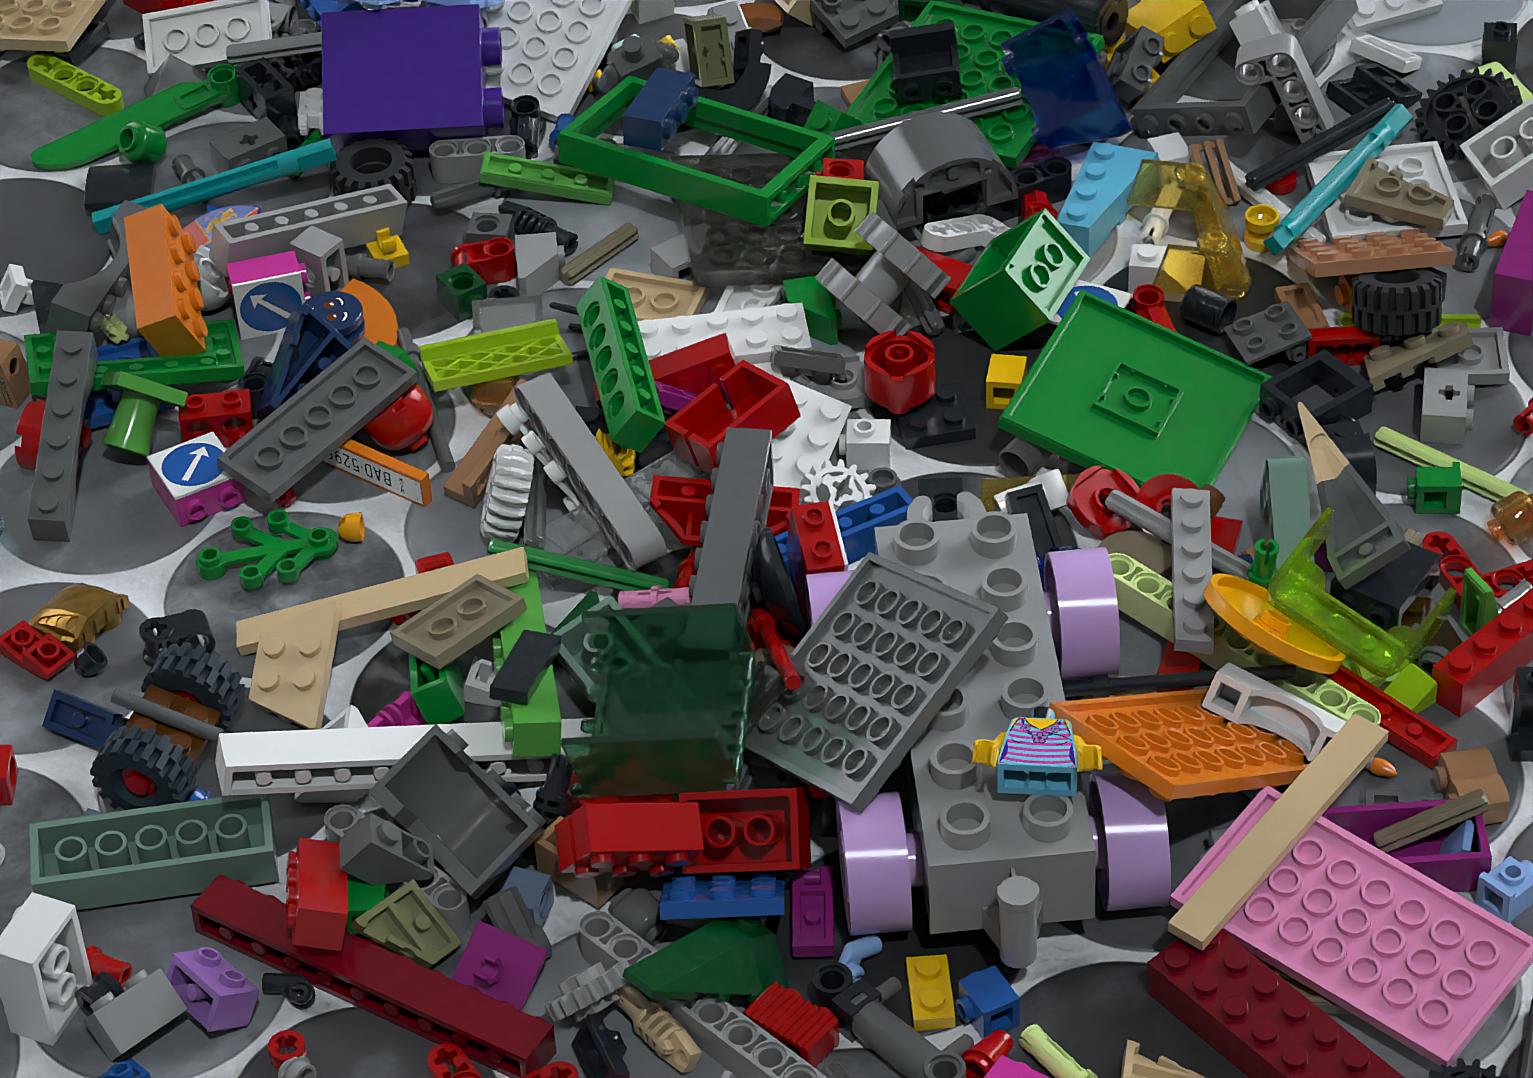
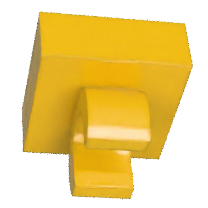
[366,228,410,268]

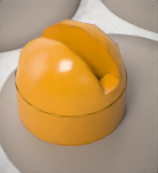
[337,512,365,542]

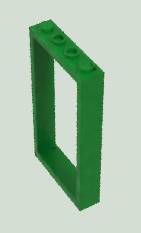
[557,75,835,227]

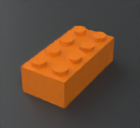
[124,204,208,356]

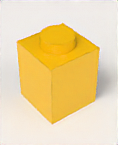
[986,354,1027,410]

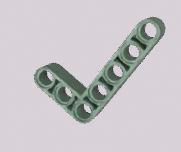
[1259,457,1319,622]

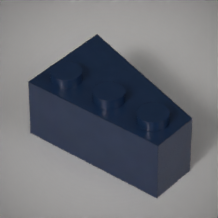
[256,303,353,419]

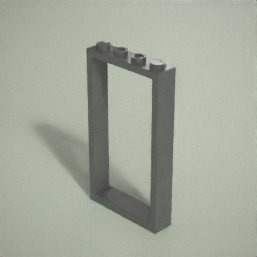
[1131,0,1358,137]

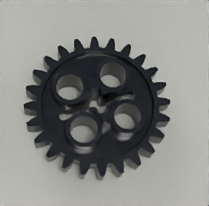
[1414,67,1523,160]

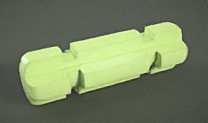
[100,313,130,344]

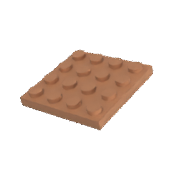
[1288,229,1455,278]

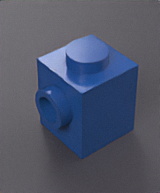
[956,965,1020,1039]

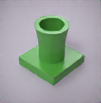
[100,371,188,457]

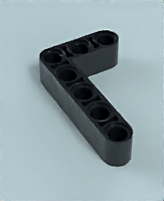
[914,156,1072,234]

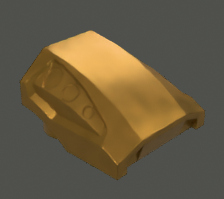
[28,582,130,653]

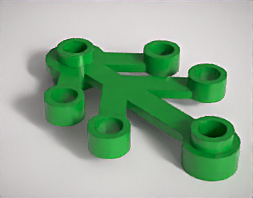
[196,510,339,589]

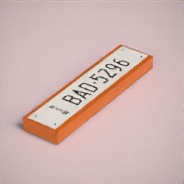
[322,439,432,508]

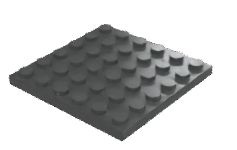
[729,552,1009,813]

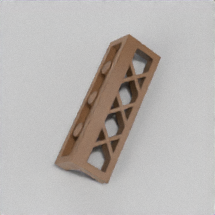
[443,374,541,509]

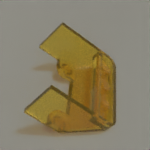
[1127,159,1252,298]

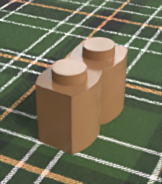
[1433,746,1510,824]

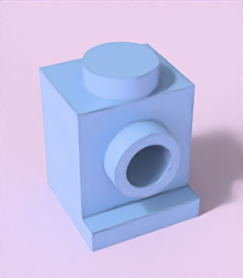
[1476,856,1533,923]

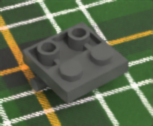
[810,0,899,48]

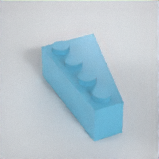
[1057,142,1158,258]

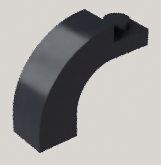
[699,28,772,111]

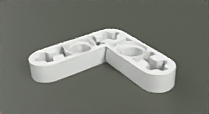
[920,214,1010,252]

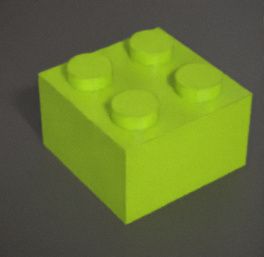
[803,175,879,256]

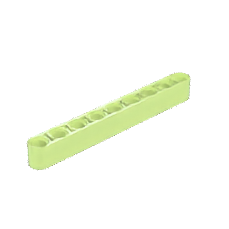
[1109,553,1381,726]

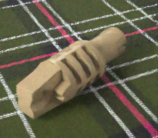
[614,982,702,1073]

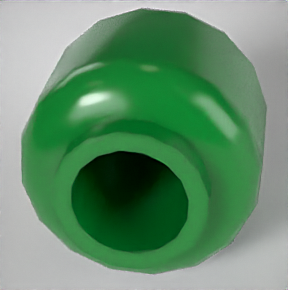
[117,120,167,164]

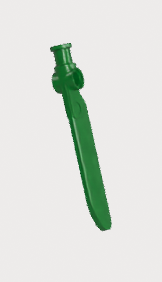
[30,59,269,171]

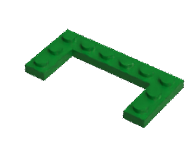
[24,319,245,397]

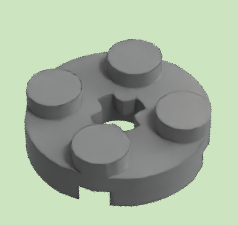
[808,353,874,409]

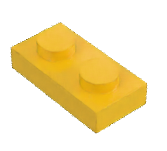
[906,954,955,1031]

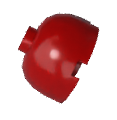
[363,384,434,451]

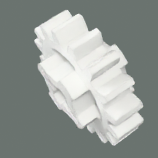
[799,459,876,511]

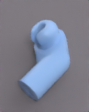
[838,934,882,983]

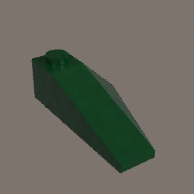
[622,916,789,1002]

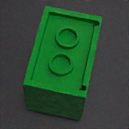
[949,208,1090,352]

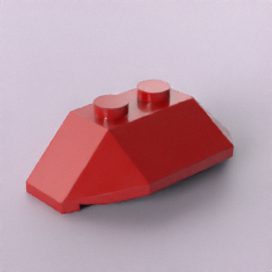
[650,475,800,547]

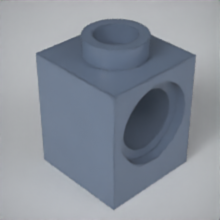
[501,866,554,927]

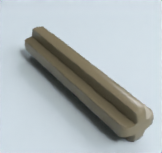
[559,222,639,285]
[1373,789,1490,853]

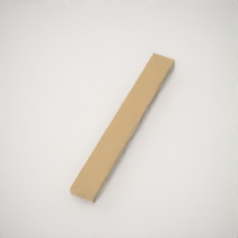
[236,547,529,656]
[1168,713,1389,951]

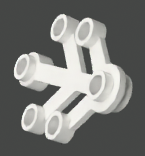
[496,402,593,522]

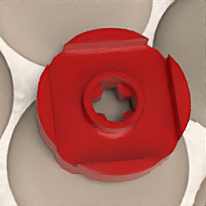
[1066,466,1139,540]

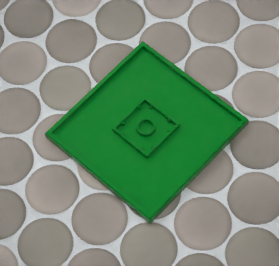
[997,289,1273,489]

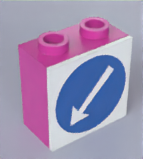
[226,251,310,340]
[147,432,247,527]

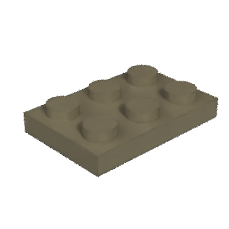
[390,574,527,670]

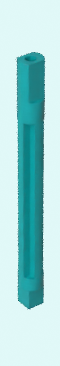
[1263,104,1413,255]
[92,138,337,235]

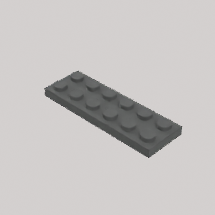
[217,337,418,504]

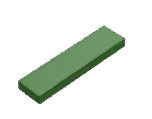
[479,151,615,206]

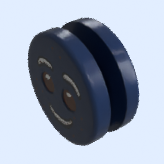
[302,291,366,346]

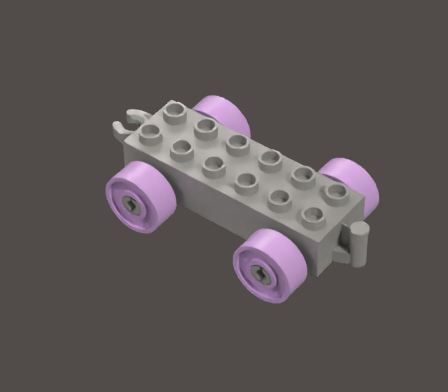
[805,492,1171,968]

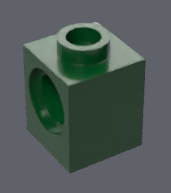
[436,263,489,323]

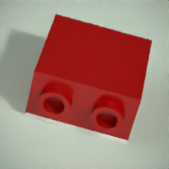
[786,500,849,610]

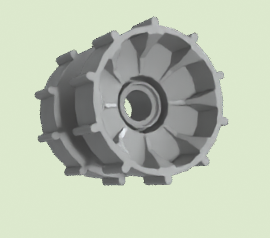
[815,211,952,335]

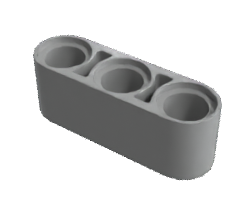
[429,135,526,184]

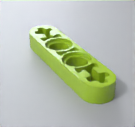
[27,53,124,117]

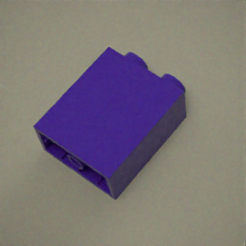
[321,4,505,156]

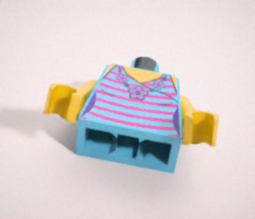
[971,706,1103,797]

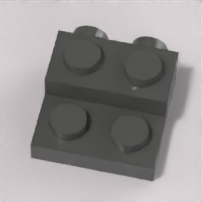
[1094,25,1165,103]

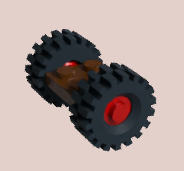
[90,642,246,810]

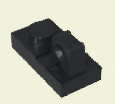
[571,1014,630,1078]

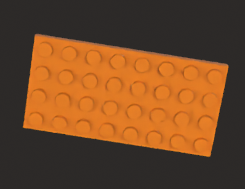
[1048,688,1310,802]

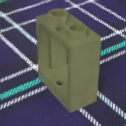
[683,13,735,87]

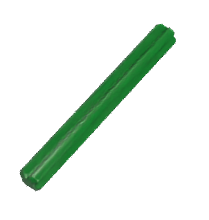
[486,539,669,591]

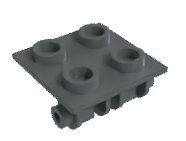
[1223,301,1313,365]

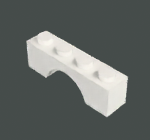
[1201,662,1346,762]

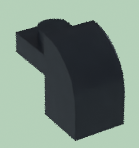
[770,73,816,127]
[1323,420,1377,495]

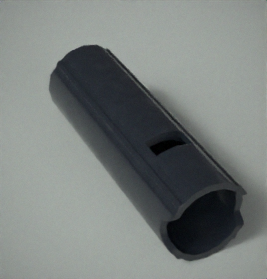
[961,0,1128,50]

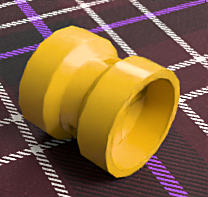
[1244,204,1279,252]

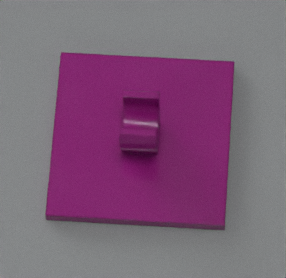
[452,920,549,1011]

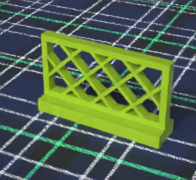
[419,318,573,392]

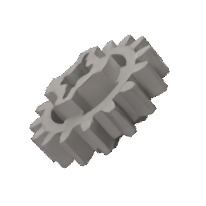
[545,961,629,1022]

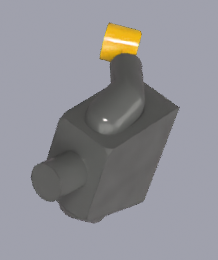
[587,35,679,94]

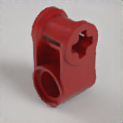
[450,237,518,284]

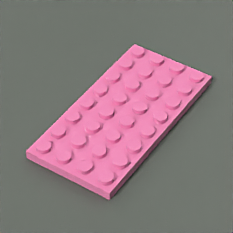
[1170,786,1533,1067]

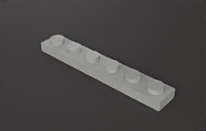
[1171,488,1215,653]

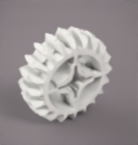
[480,444,534,543]

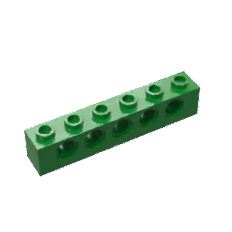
[576,275,666,453]

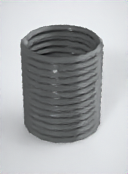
[998,436,1053,482]

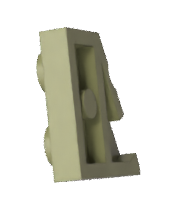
[350,879,462,969]

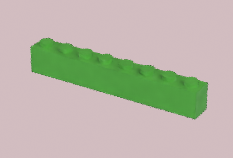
[489,570,562,757]

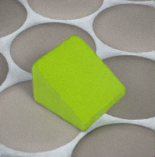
[1383,663,1437,713]

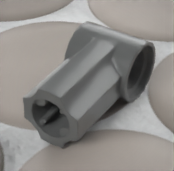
[483,886,552,959]

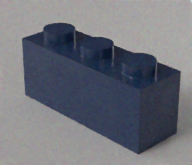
[623,67,699,151]

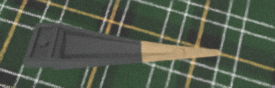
[1297,402,1411,590]

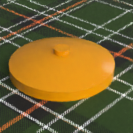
[1203,573,1346,674]

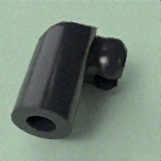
[262,973,316,1008]

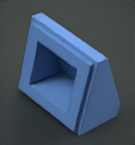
[1439,820,1474,855]

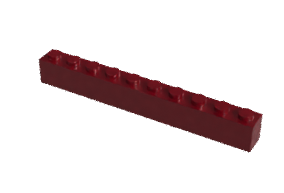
[190,874,557,1078]

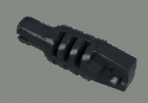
[498,201,578,254]
[523,753,577,863]

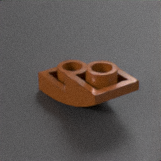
[740,3,785,34]

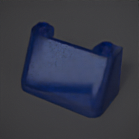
[1001,6,1132,149]

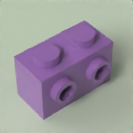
[166,947,259,1032]

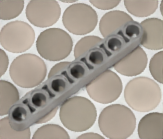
[514,373,667,571]

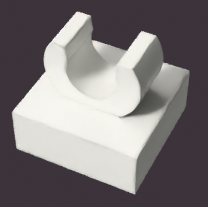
[0,264,34,313]

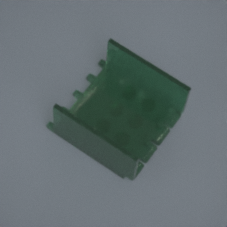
[561,603,756,797]

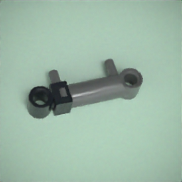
[811,961,974,1078]

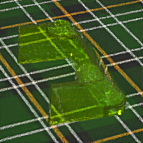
[1268,506,1456,677]

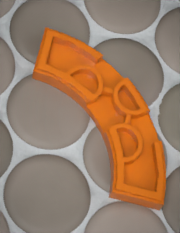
[341,278,398,347]

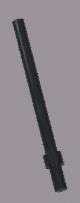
[1062,664,1297,699]

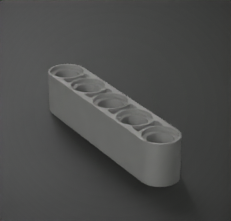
[324,804,471,936]

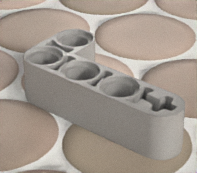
[1234,33,1335,143]

